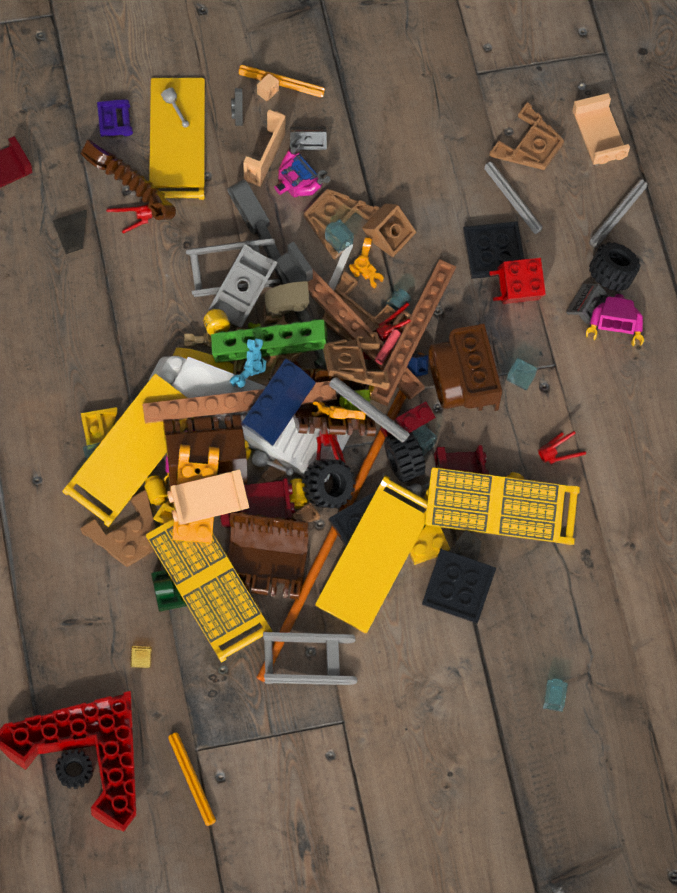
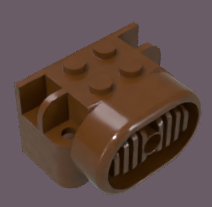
[429,324,502,411]

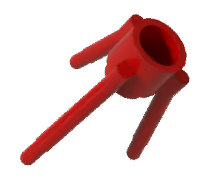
[106,204,152,234]
[376,303,411,342]
[316,431,345,463]
[538,431,586,464]

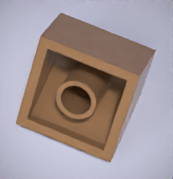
[362,204,416,257]

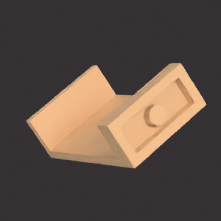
[572,93,630,165]
[243,110,286,187]
[167,470,249,525]

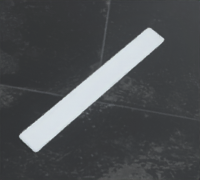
[329,243,353,291]

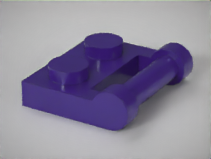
[97,100,133,137]

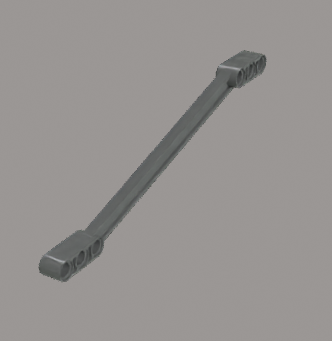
[227,179,327,369]

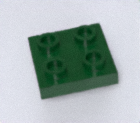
[151,570,187,612]

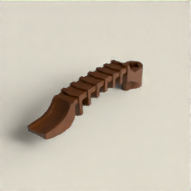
[80,139,176,220]

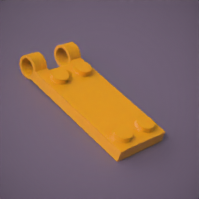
[172,444,219,544]

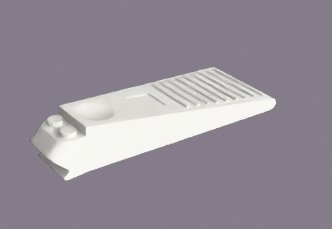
[149,356,350,482]

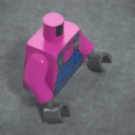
[274,139,331,197]

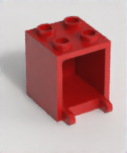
[489,258,546,304]

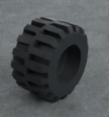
[589,242,641,291]
[384,432,426,482]
[302,459,356,508]

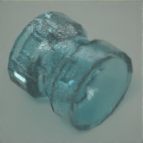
[386,288,411,311]

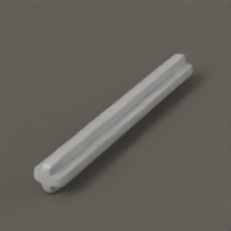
[484,161,543,234]
[589,179,648,248]
[329,377,409,442]

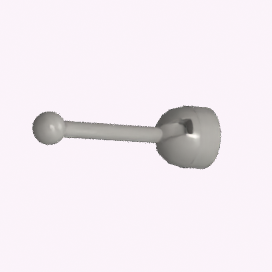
[161,88,189,128]
[252,450,294,475]
[407,482,430,497]

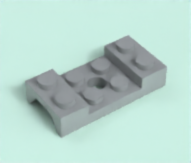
[208,244,278,328]

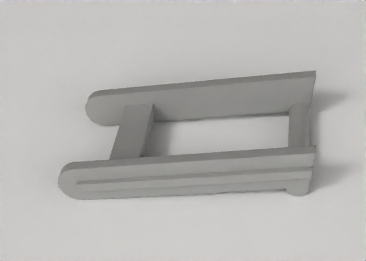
[186,238,281,297]
[263,632,357,685]

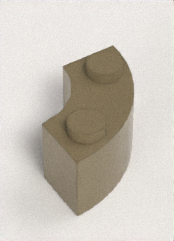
[264,281,309,318]

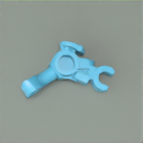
[230,338,267,388]

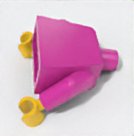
[586,294,644,346]

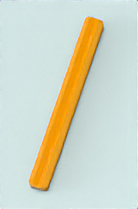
[239,65,325,97]
[168,732,216,826]

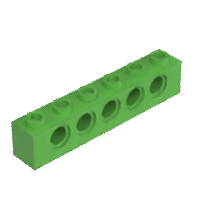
[211,319,328,363]

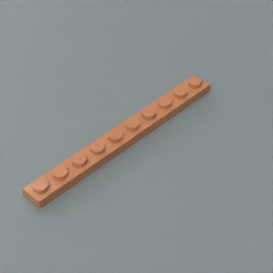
[370,259,456,406]
[308,270,425,400]
[143,381,337,424]

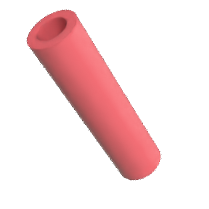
[374,329,401,365]

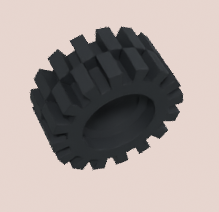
[55,749,93,789]

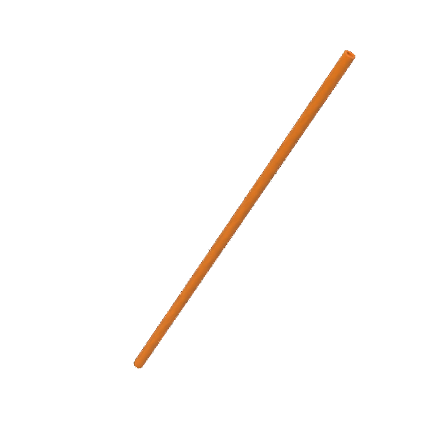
[257,352,425,682]

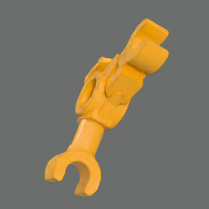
[349,237,384,288]
[312,401,366,420]

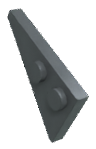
[231,88,243,126]

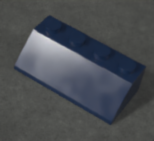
[241,359,316,446]

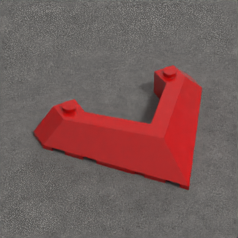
[0,691,136,832]

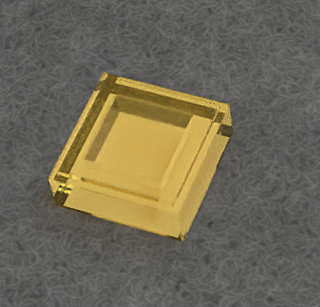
[130,646,152,668]

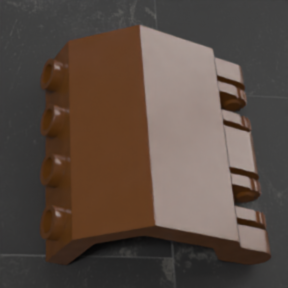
[293,368,376,436]
[163,414,247,491]
[227,512,309,600]

